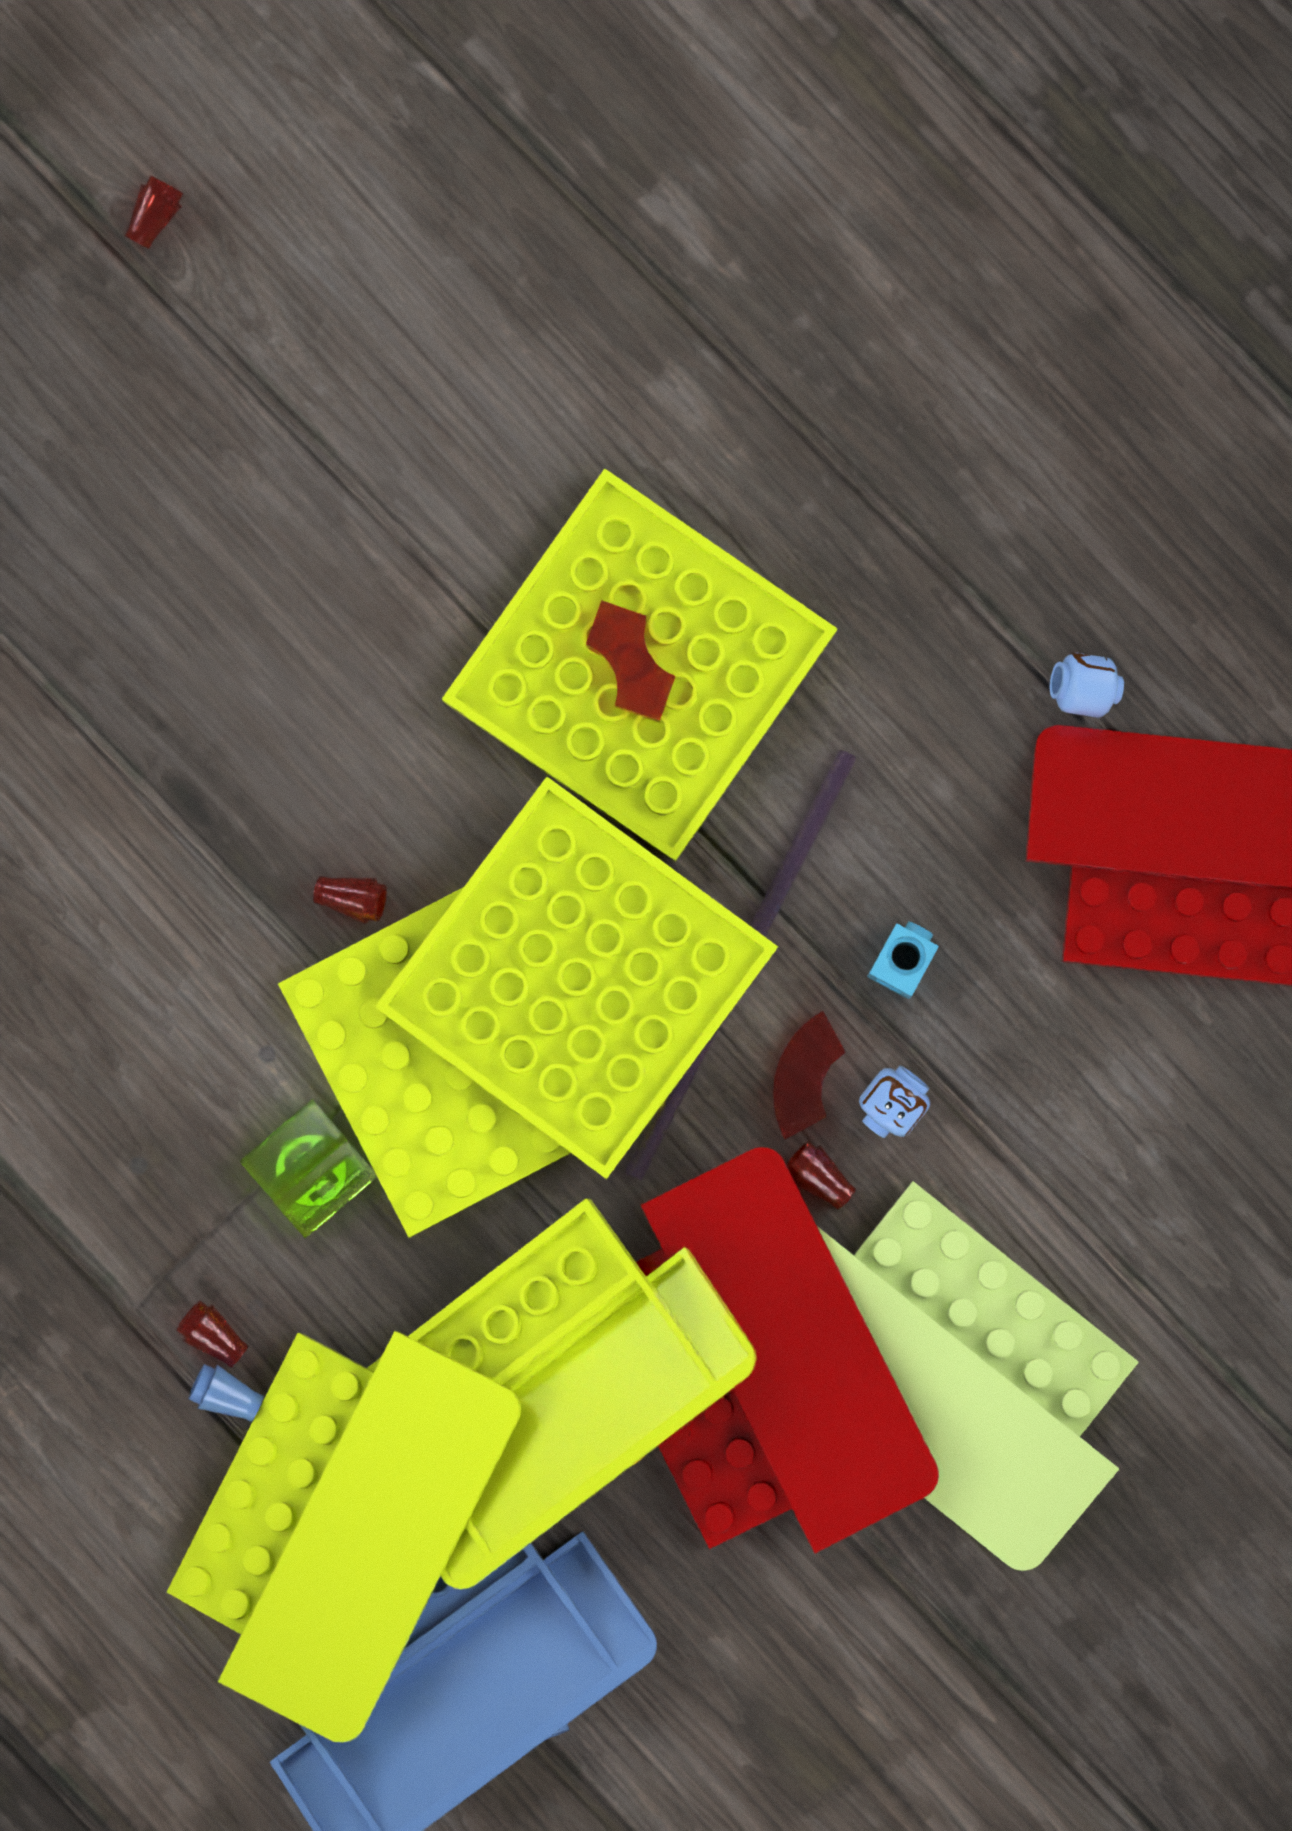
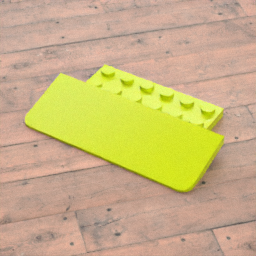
[367,1198,756,1589]
[167,1331,521,1742]

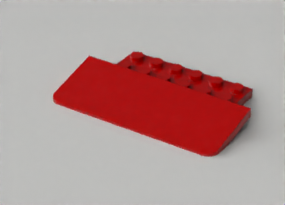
[1025,725,1292,986]
[636,1147,939,1554]

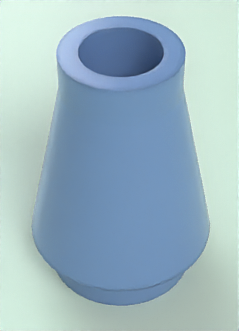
[188,1364,264,1422]

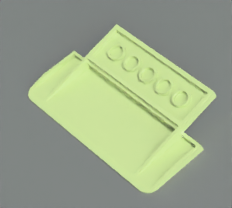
[817,1181,1139,1571]

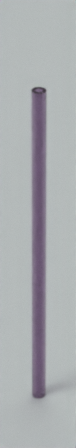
[625,749,856,1180]

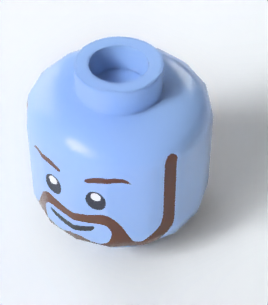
[1050,652,1124,718]
[859,1065,930,1138]

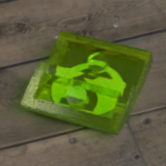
[240,1099,377,1238]

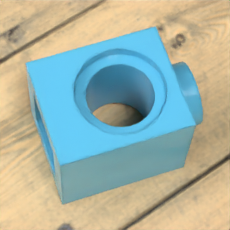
[867,921,939,1000]

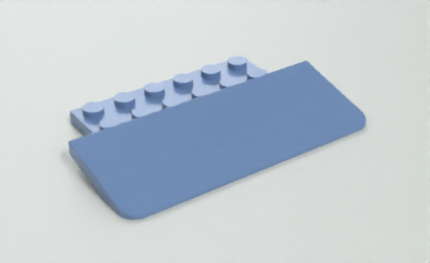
[270,1531,657,1831]

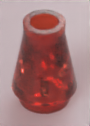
[124,175,184,249]
[313,876,387,924]
[786,1141,856,1210]
[175,1300,249,1368]

